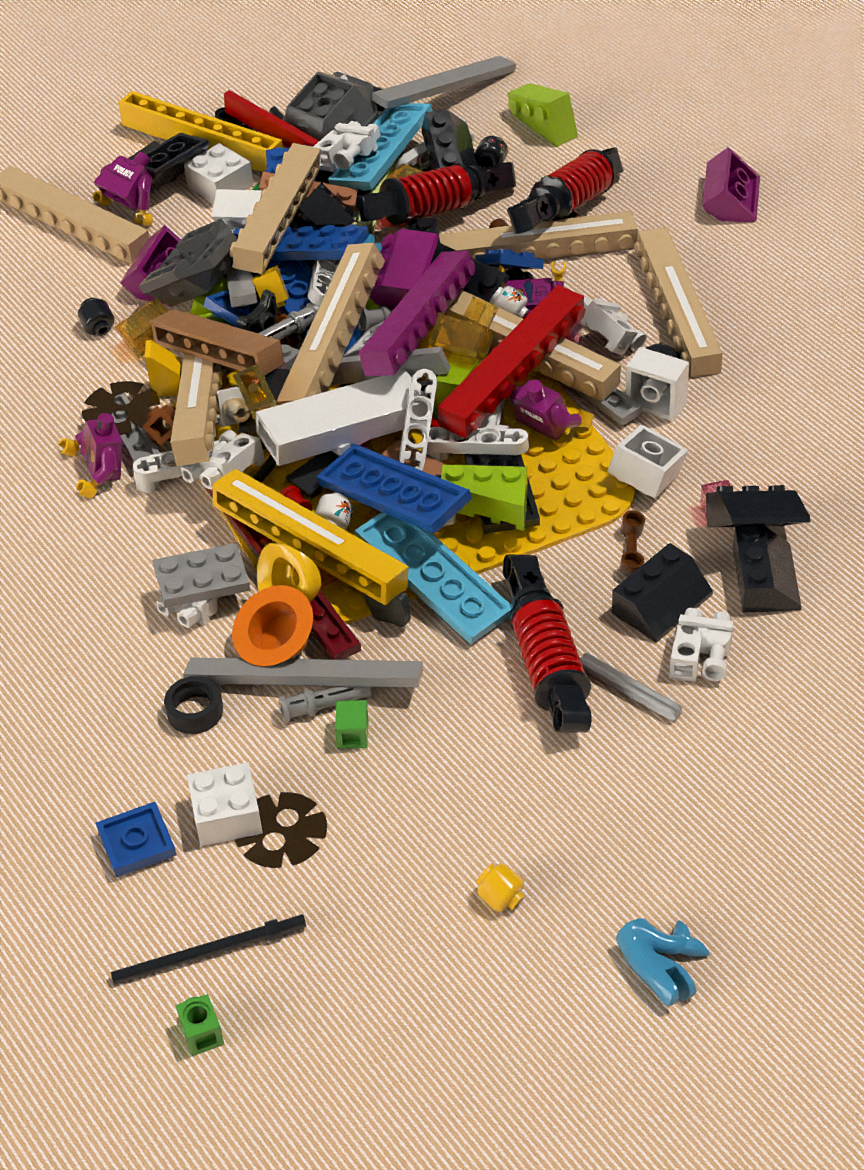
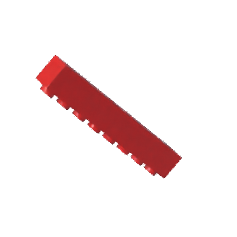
[438,285,585,439]

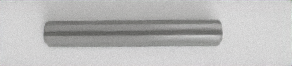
[580,653,682,721]

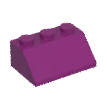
[702,147,760,223]
[120,225,181,304]
[369,229,439,309]

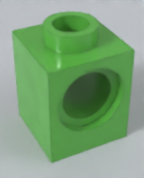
[335,700,369,749]
[175,994,225,1056]

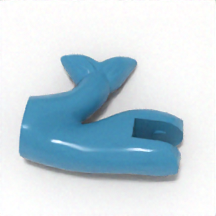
[616,918,710,1006]

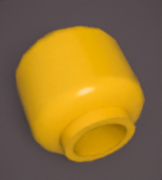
[476,863,525,912]

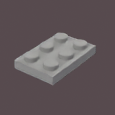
[152,543,250,608]

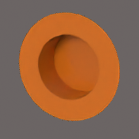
[232,585,313,666]

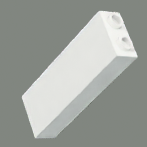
[256,369,429,466]

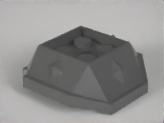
[282,71,379,141]
[139,219,237,307]

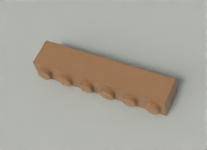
[150,309,284,377]

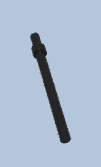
[111,914,307,985]

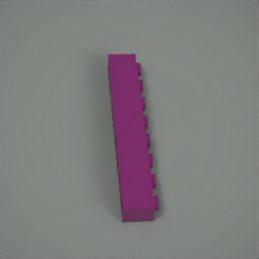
[358,250,475,376]

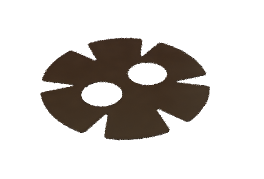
[82,381,160,434]
[235,792,327,868]

